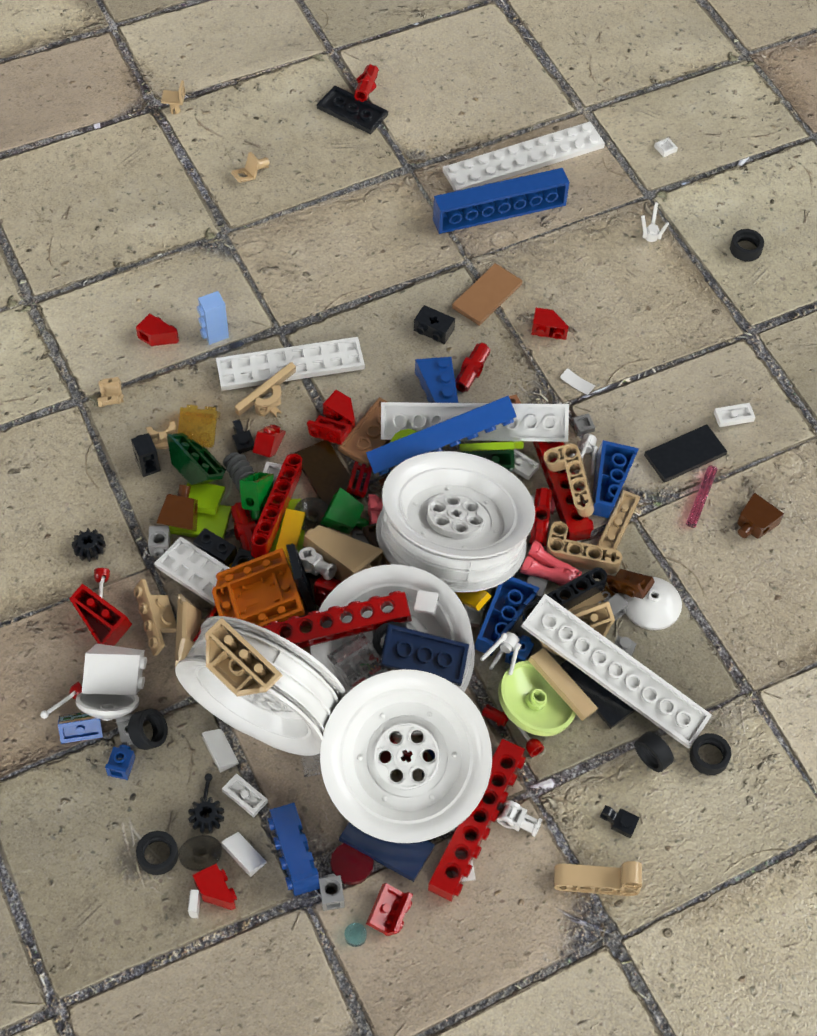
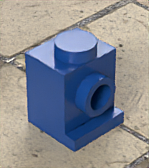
[505,635,534,664]
[105,744,136,780]

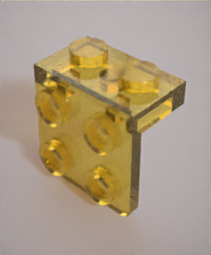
[178,405,221,448]

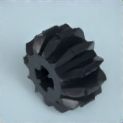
[72,528,106,562]
[188,797,224,834]

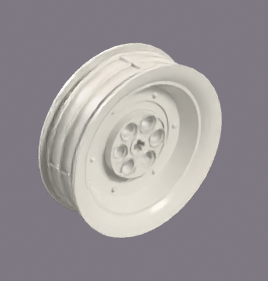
[376,451,535,592]
[310,564,475,693]
[175,616,347,756]
[320,669,492,843]

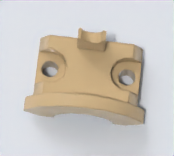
[98,377,124,407]
[254,385,282,417]
[146,421,178,449]

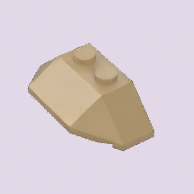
[175,594,205,668]
[540,601,615,659]
[205,618,283,697]

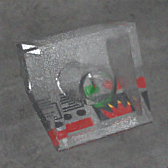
[327,633,388,690]

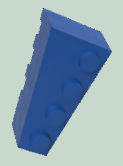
[415,357,458,403]
[592,440,639,518]
[474,577,540,656]
[267,802,320,896]

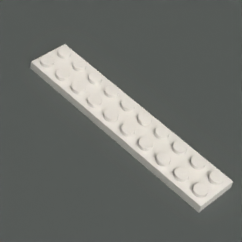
[443,121,605,191]
[381,402,569,442]
[521,594,712,749]

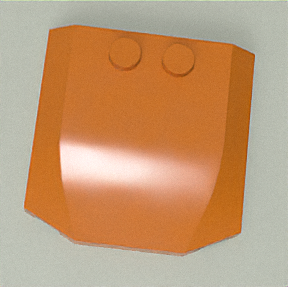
[212,548,305,627]

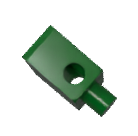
[240,472,274,519]
[320,488,370,534]

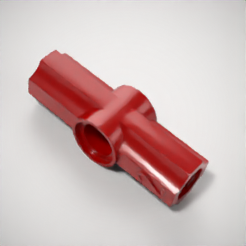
[354,64,379,102]
[455,342,491,392]
[530,487,553,546]
[231,502,256,551]

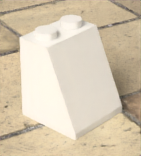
[82,644,147,695]

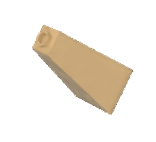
[303,525,384,582]

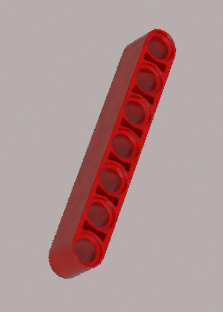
[251,454,302,558]

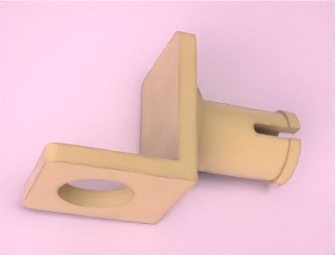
[161,80,186,114]
[231,152,270,183]

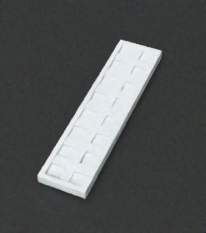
[216,337,365,391]
[154,537,229,606]

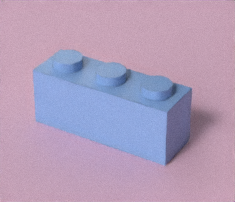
[197,291,229,345]

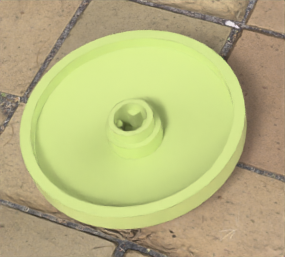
[498,660,576,736]

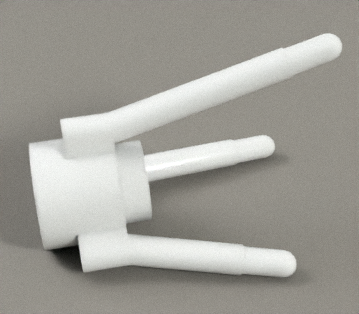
[641,202,669,242]
[569,434,598,476]
[480,632,521,675]

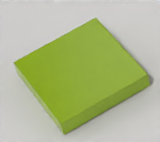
[187,483,225,515]

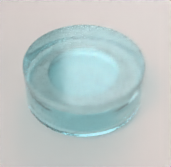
[345,923,367,947]

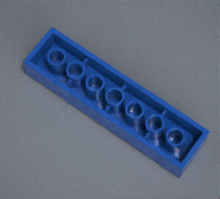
[433,168,570,234]
[366,395,517,476]

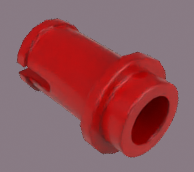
[482,704,509,726]

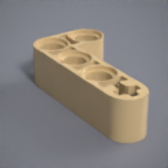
[544,443,594,517]
[546,521,622,574]
[554,861,642,896]

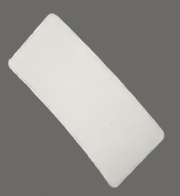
[560,368,595,395]

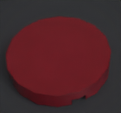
[330,843,374,885]

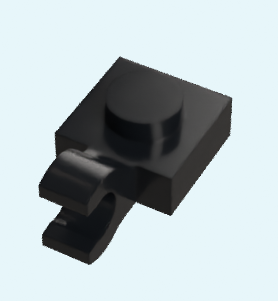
[232,419,255,454]
[600,805,640,838]

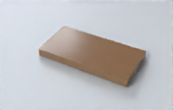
[452,263,523,326]
[338,397,391,468]

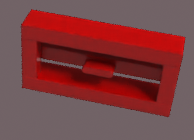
[346,461,372,498]

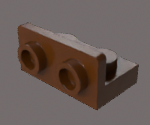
[607,569,655,599]

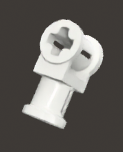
[299,547,337,580]
[496,800,543,837]

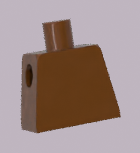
[157,484,198,531]
[737,493,784,539]

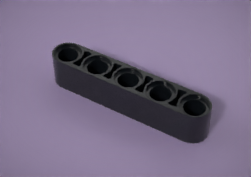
[522,567,607,623]

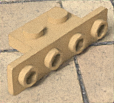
[134,579,177,656]

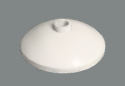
[624,577,682,630]
[76,692,139,721]

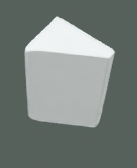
[202,729,239,773]
[221,832,267,877]

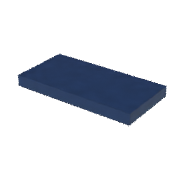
[379,624,469,686]
[339,822,435,882]

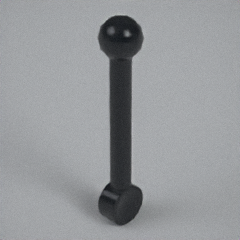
[203,773,213,816]

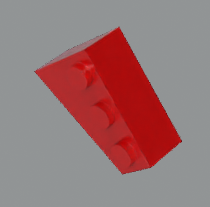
[69,584,132,646]

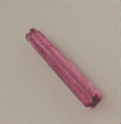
[686,465,718,528]

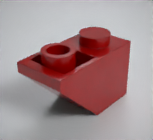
[531,307,569,340]
[136,313,179,346]
[323,390,355,429]
[252,424,286,458]
[314,576,341,607]
[192,863,237,910]

